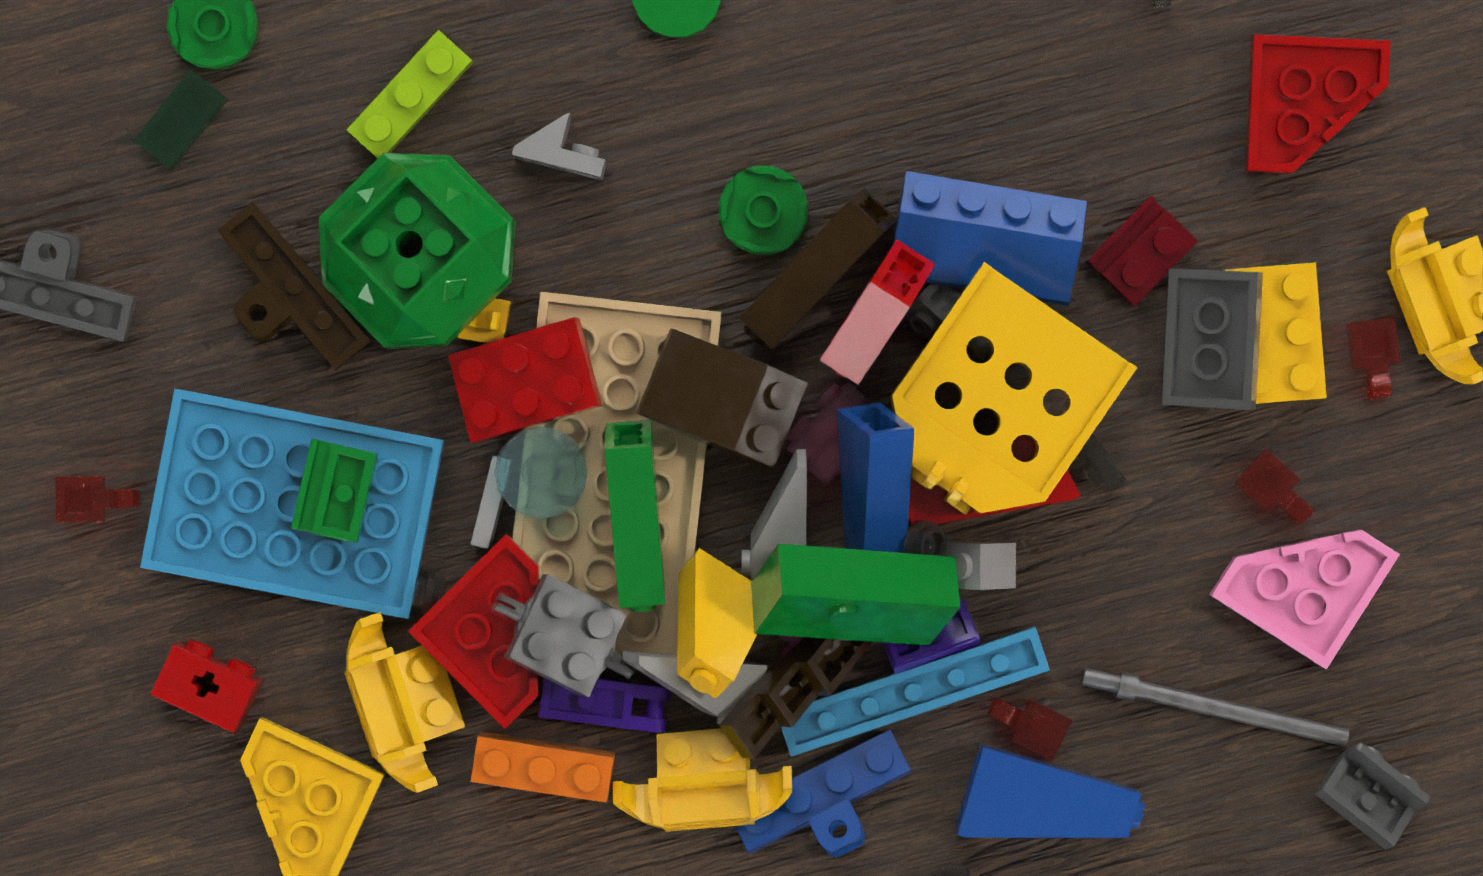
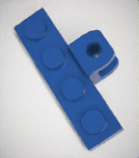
[735,730,912,858]

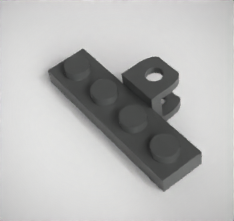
[0,229,138,341]

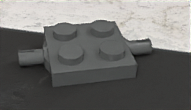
[492,574,634,698]

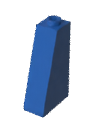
[837,402,914,553]
[954,743,1145,838]

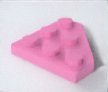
[1209,529,1400,669]

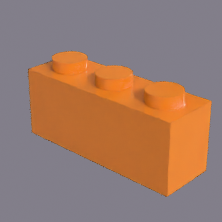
[470,731,616,803]

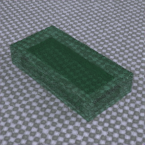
[134,69,229,170]

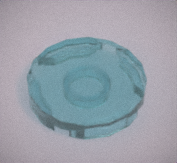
[494,426,587,519]

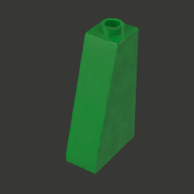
[605,420,665,612]

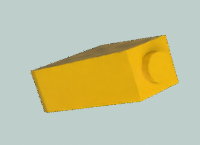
[677,548,757,699]

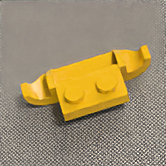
[1387,207,1483,384]
[344,612,465,793]
[613,728,792,832]

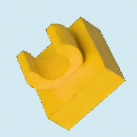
[458,298,511,343]

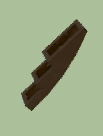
[719,637,873,759]

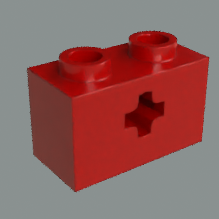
[150,639,263,733]

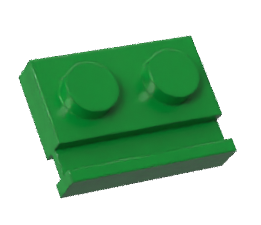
[291,439,379,543]

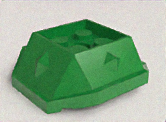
[319,153,516,350]

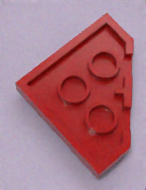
[1245,34,1391,174]
[408,534,539,729]

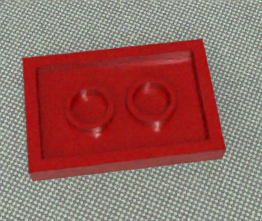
[448,317,602,443]

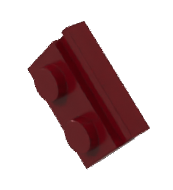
[1086,195,1198,307]

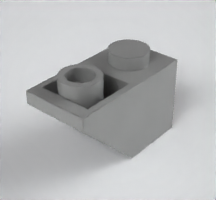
[911,541,1016,590]

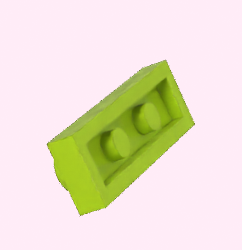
[347,30,474,158]

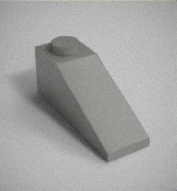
[742,449,807,581]
[622,651,767,724]

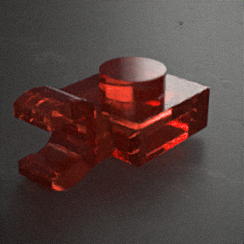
[1346,317,1401,400]
[1234,449,1315,525]
[55,476,139,522]
[987,697,1072,761]

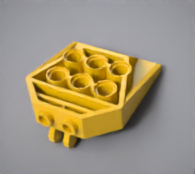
[890,262,1138,515]

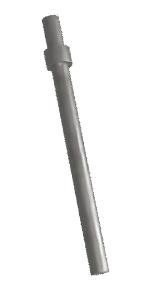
[1080,667,1349,747]

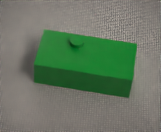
[751,543,961,645]

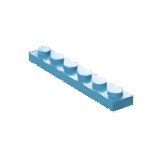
[781,626,1050,757]

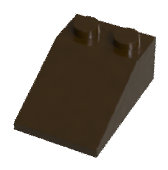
[636,329,808,468]

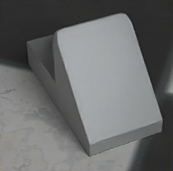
[512,113,607,181]

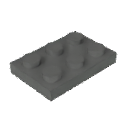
[1162,268,1263,410]

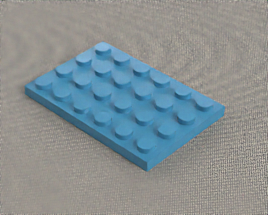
[140,388,445,619]

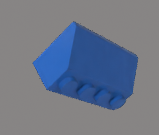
[893,171,1087,306]

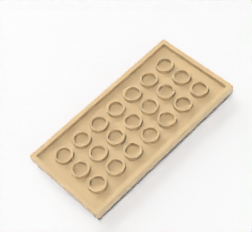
[513,292,722,669]

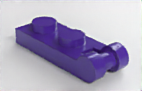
[539,678,671,733]

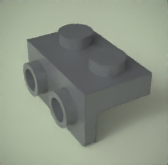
[1315,743,1431,850]

